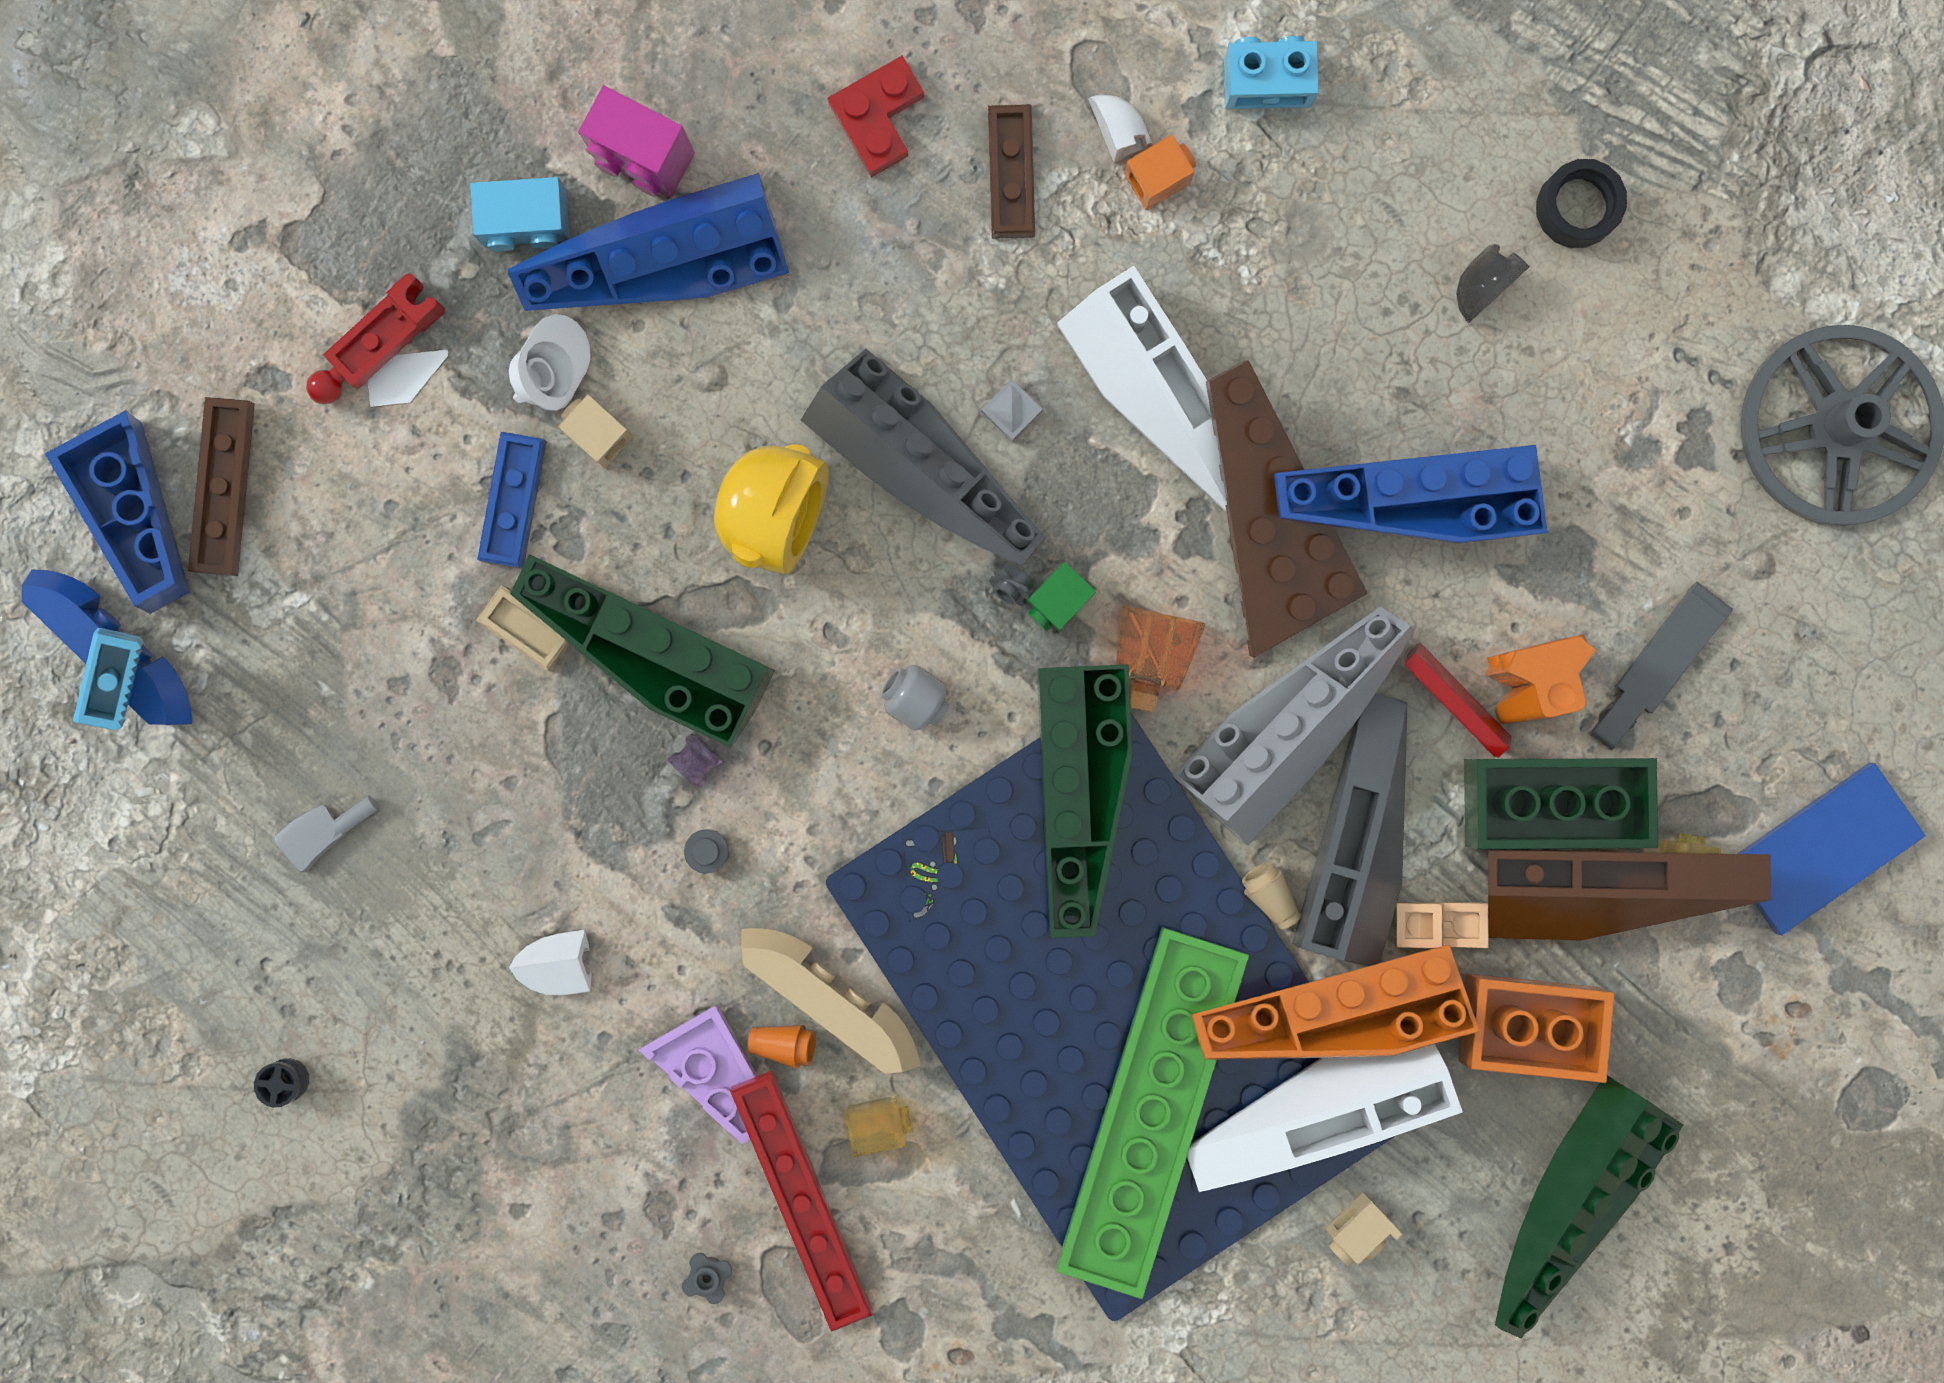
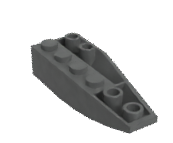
[801,348,1045,565]
[1292,693,1408,966]

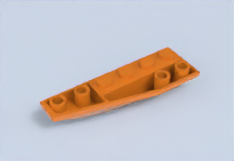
[1191,945,1480,1060]

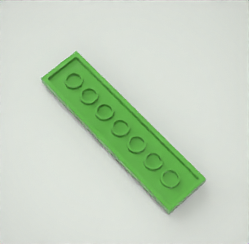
[1056,927,1249,1299]

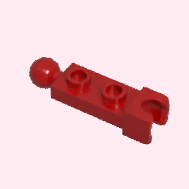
[306,273,445,405]

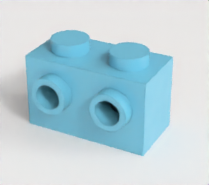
[1224,36,1318,109]

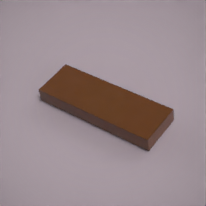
[988,104,1035,239]

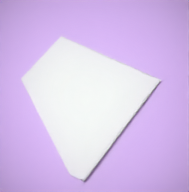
[368,350,448,407]

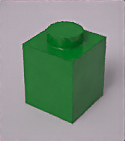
[1027,561,1096,633]

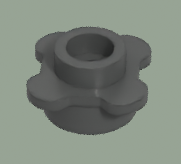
[989,564,1033,606]
[682,1253,732,1304]

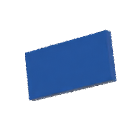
[1737,763,1926,935]

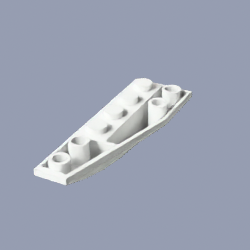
[1057,266,1227,513]
[1187,1044,1463,1192]

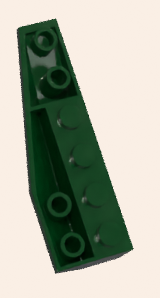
[510,554,775,748]
[1037,664,1133,938]
[1495,1075,1683,1339]

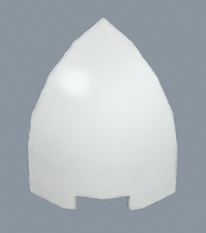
[1088,94,1153,163]
[509,930,592,995]

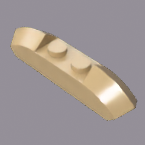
[741,928,921,1075]

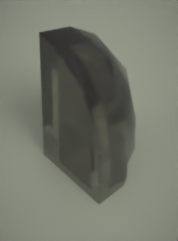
[1456,244,1530,323]

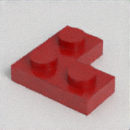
[827,55,924,177]

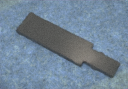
[1590,582,1733,750]

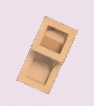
[1397,902,1489,948]

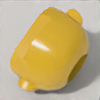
[713,444,829,575]

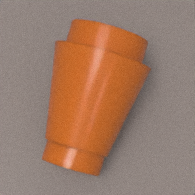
[748,1025,816,1069]

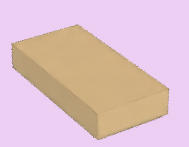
[476,585,570,671]

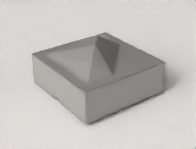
[981,379,1043,442]

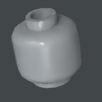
[881,665,949,730]

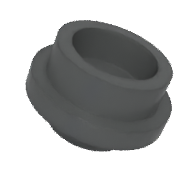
[684,829,729,874]

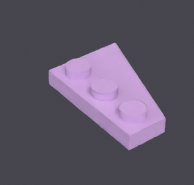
[639,1004,758,1144]

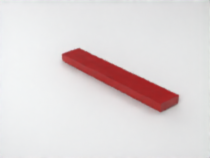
[730,1070,872,1332]

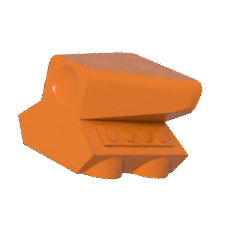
[1485,634,1596,724]

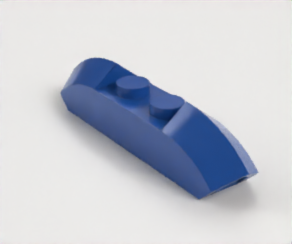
[22,569,192,725]

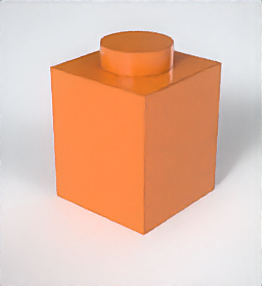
[1124,134,1196,210]

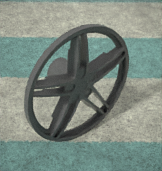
[1741,325,1944,526]

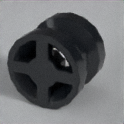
[254,1058,309,1108]

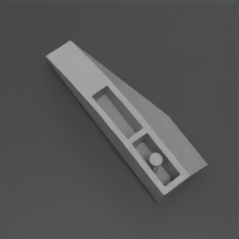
[1172,606,1414,845]

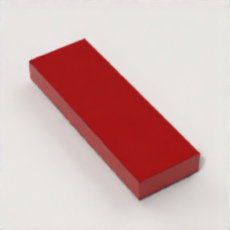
[1405,643,1512,758]

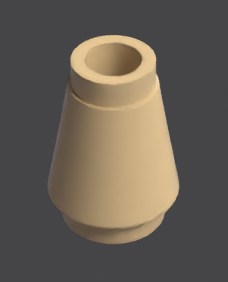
[1242,862,1302,930]

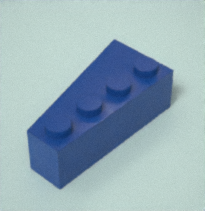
[45,410,190,614]

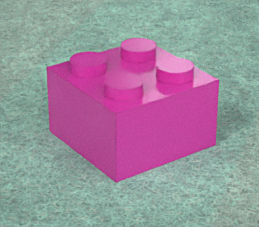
[578,85,695,198]

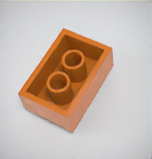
[1458,973,1614,1083]

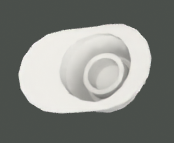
[508,314,591,411]

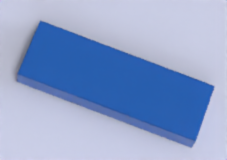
[477,432,547,569]

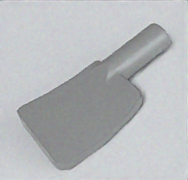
[274,795,379,872]

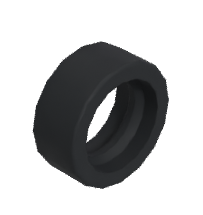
[1536,159,1627,248]

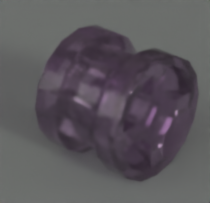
[668,733,724,788]

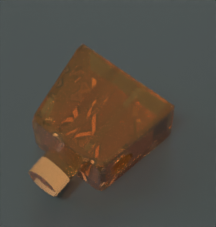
[1116,605,1205,713]

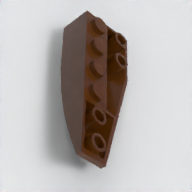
[1488,850,1771,941]

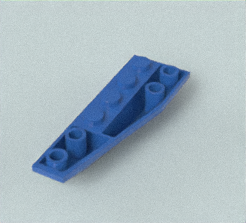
[508,173,789,311]
[1274,445,1548,543]

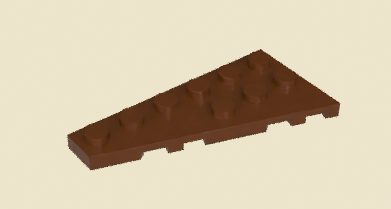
[1206,360,1368,658]

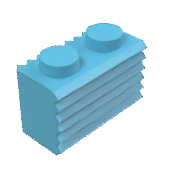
[73,628,144,731]

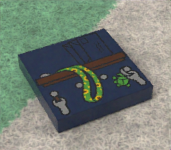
[902,827,990,922]

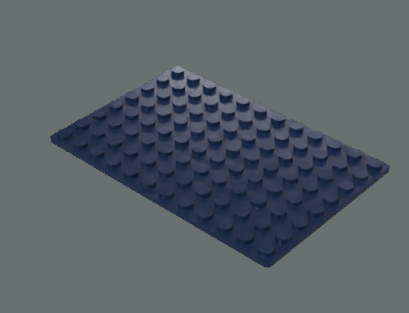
[826,713,1397,1321]

